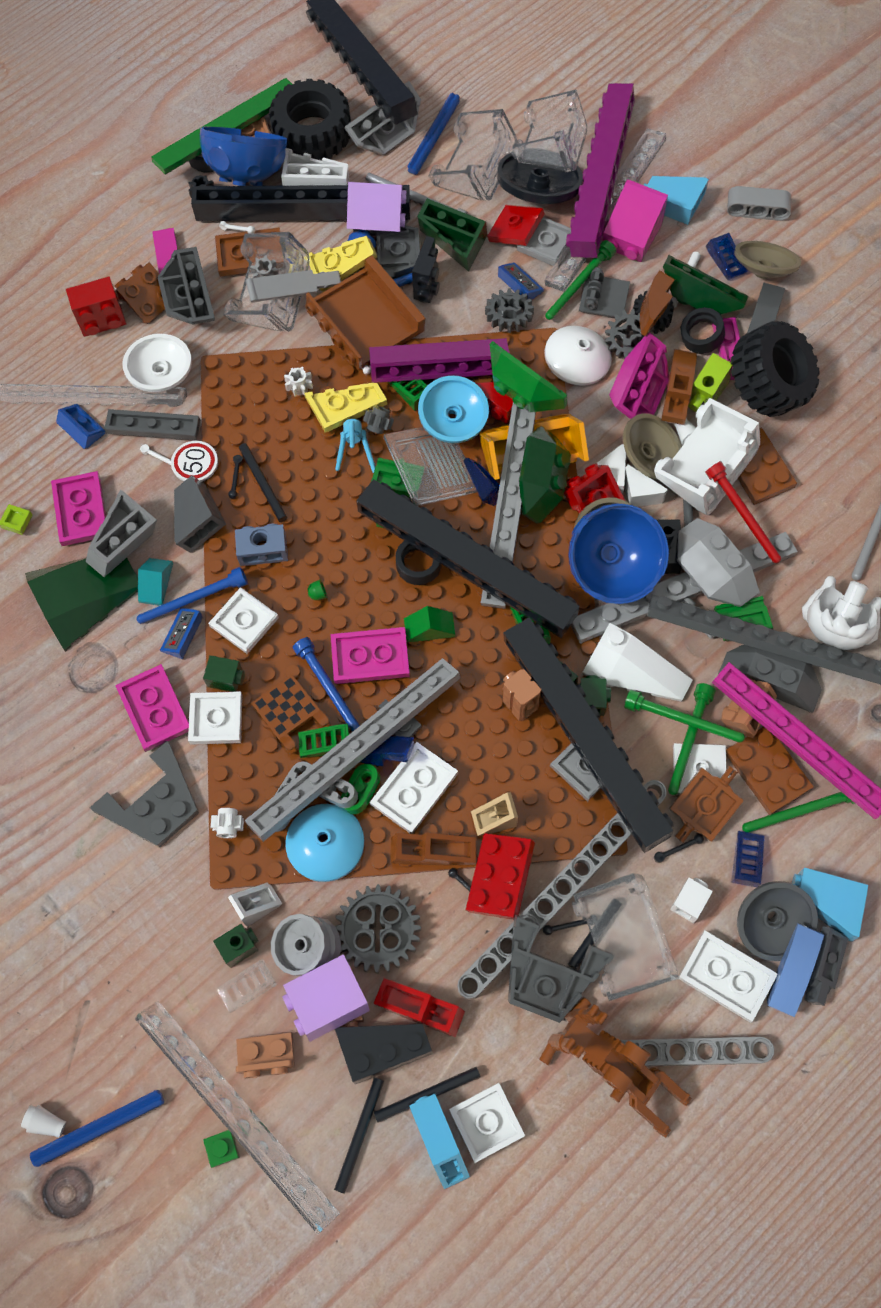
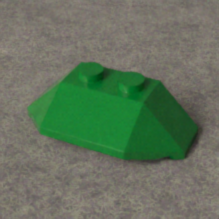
[490,341,567,412]

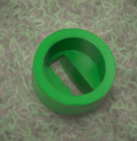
[307,579,327,601]

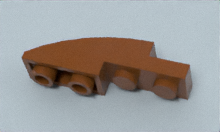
[661,349,697,425]

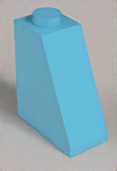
[644,176,709,225]
[792,867,868,942]
[409,1094,470,1189]

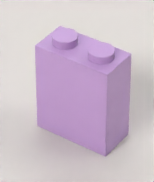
[347,182,407,232]
[282,954,370,1042]

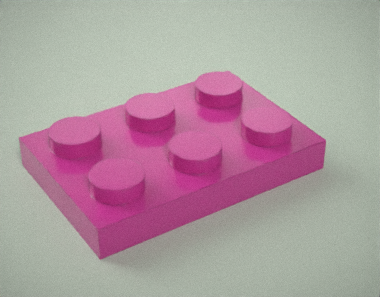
[51,471,106,546]
[331,627,410,684]
[115,664,189,752]

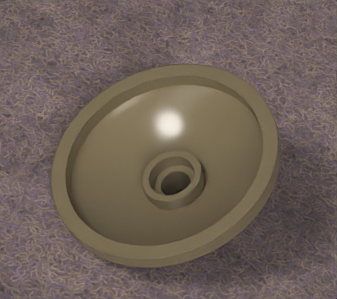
[734,241,801,279]
[623,413,682,480]

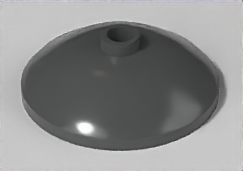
[737,881,818,961]

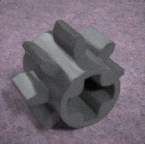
[363,405,394,434]

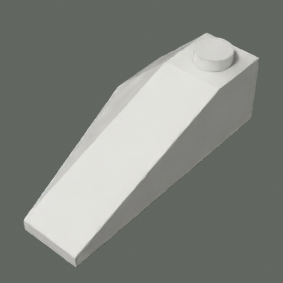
[582,623,693,702]

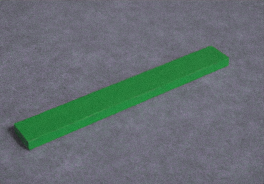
[151,78,293,175]

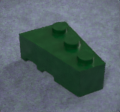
[417,198,488,272]

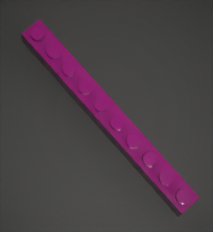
[566,83,635,258]

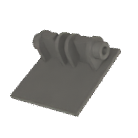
[579,267,630,318]

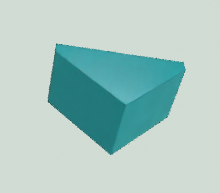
[138,558,173,606]

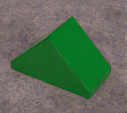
[404,606,456,643]

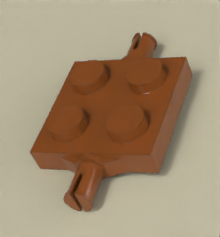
[669,766,744,843]

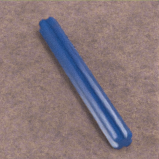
[407,93,460,175]
[30,1090,164,1167]

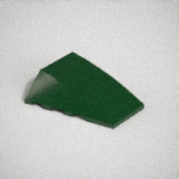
[25,557,138,651]

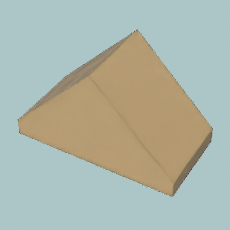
[471,792,518,836]

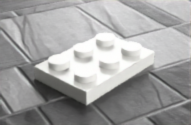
[370,742,458,834]
[678,931,778,1023]

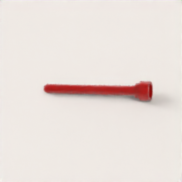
[705,461,781,563]

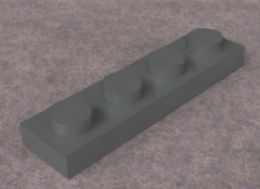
[104,409,201,440]

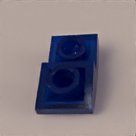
[359,736,414,766]

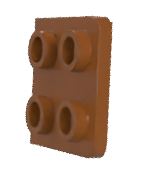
[114,262,165,324]

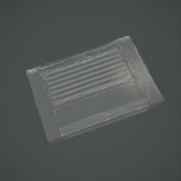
[383,427,480,506]

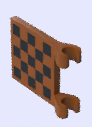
[251,675,331,755]

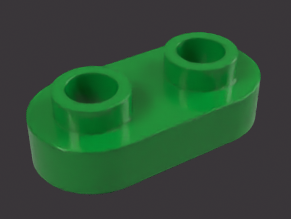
[341,764,380,814]

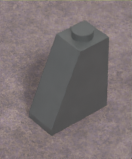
[174,475,226,553]

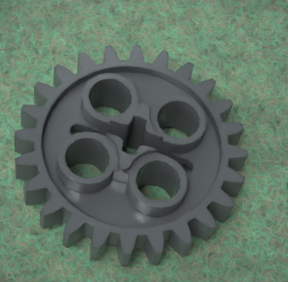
[335,884,421,974]

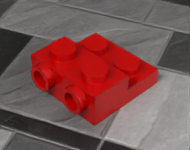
[564,463,625,514]

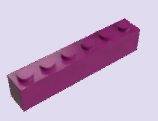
[369,338,510,383]

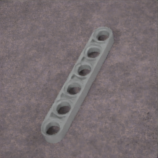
[620,1037,774,1067]

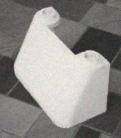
[654,398,760,515]

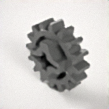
[485,288,534,333]
[605,309,654,358]

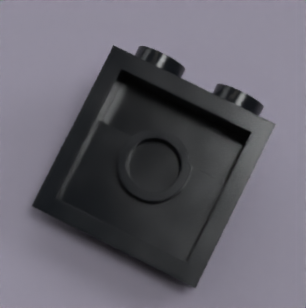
[412,236,440,303]

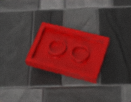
[465,833,535,920]

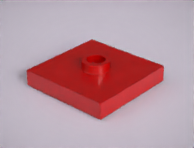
[487,205,545,246]

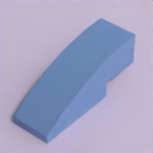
[766,923,824,1017]

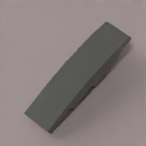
[747,282,785,333]

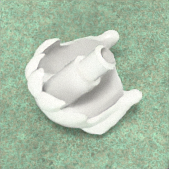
[802,576,881,650]

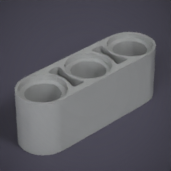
[727,186,791,221]

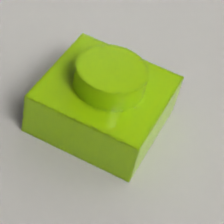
[0,504,33,535]

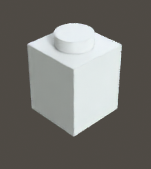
[670,878,713,923]

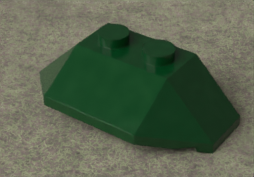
[663,255,748,315]
[519,426,571,524]

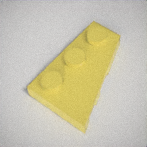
[305,236,378,292]
[304,383,387,433]

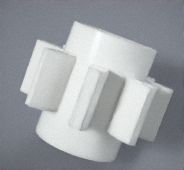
[284,367,313,397]
[211,808,244,838]

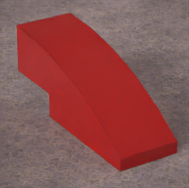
[373,978,465,1037]

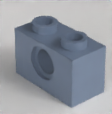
[235,523,288,566]

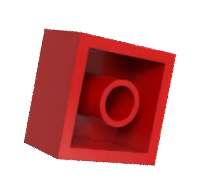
[66,276,127,337]

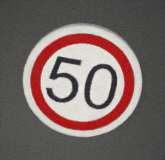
[171,441,218,482]

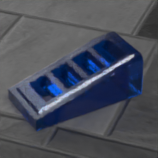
[706,233,748,280]
[463,458,500,506]
[731,831,764,888]

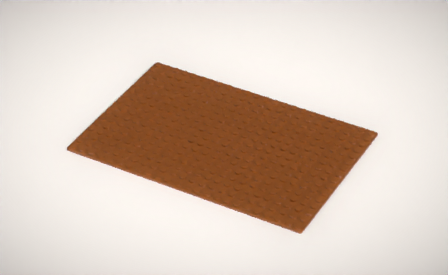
[201,328,628,890]

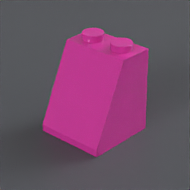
[602,179,668,262]

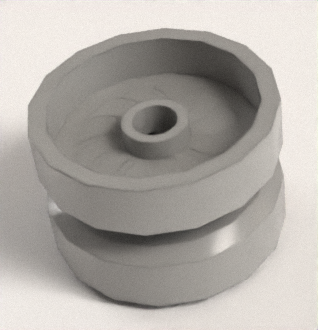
[271,914,341,976]

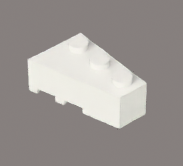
[281,148,350,186]

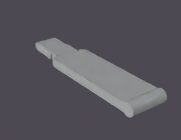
[245,270,342,303]

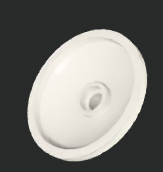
[545,326,612,386]
[123,334,192,392]

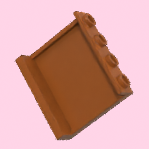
[305,255,426,371]

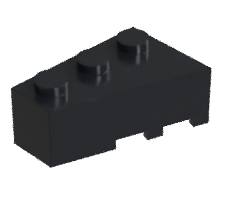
[335,1024,433,1085]

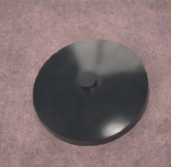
[497,149,583,204]

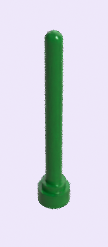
[545,240,616,320]
[668,683,716,795]
[624,690,745,743]
[742,792,855,833]

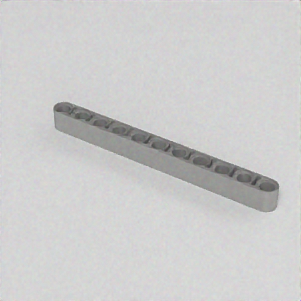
[457,780,667,999]

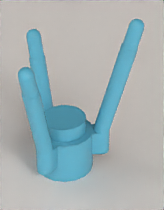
[335,419,375,473]

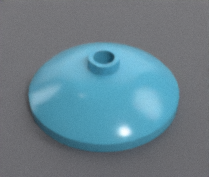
[418,376,489,443]
[286,804,364,882]

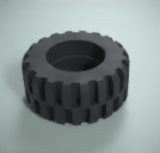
[269,79,351,160]
[731,321,820,417]

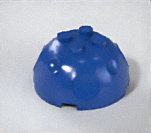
[199,127,287,186]
[568,503,669,604]

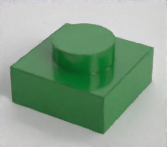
[203,1129,240,1168]

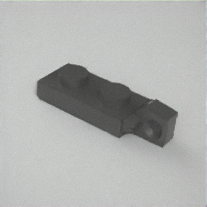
[805,926,848,1006]

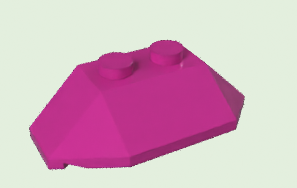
[609,332,669,419]

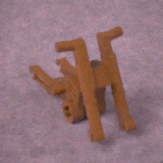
[539,997,692,1138]

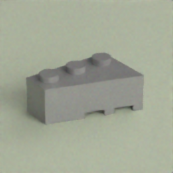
[86,489,157,577]

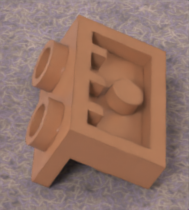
[236,1033,295,1079]

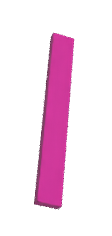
[711,662,881,819]

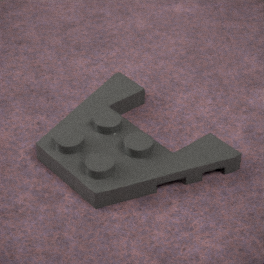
[353,225,420,279]
[89,741,199,848]
[508,915,614,1023]

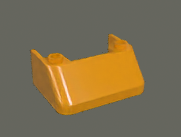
[479,414,589,480]

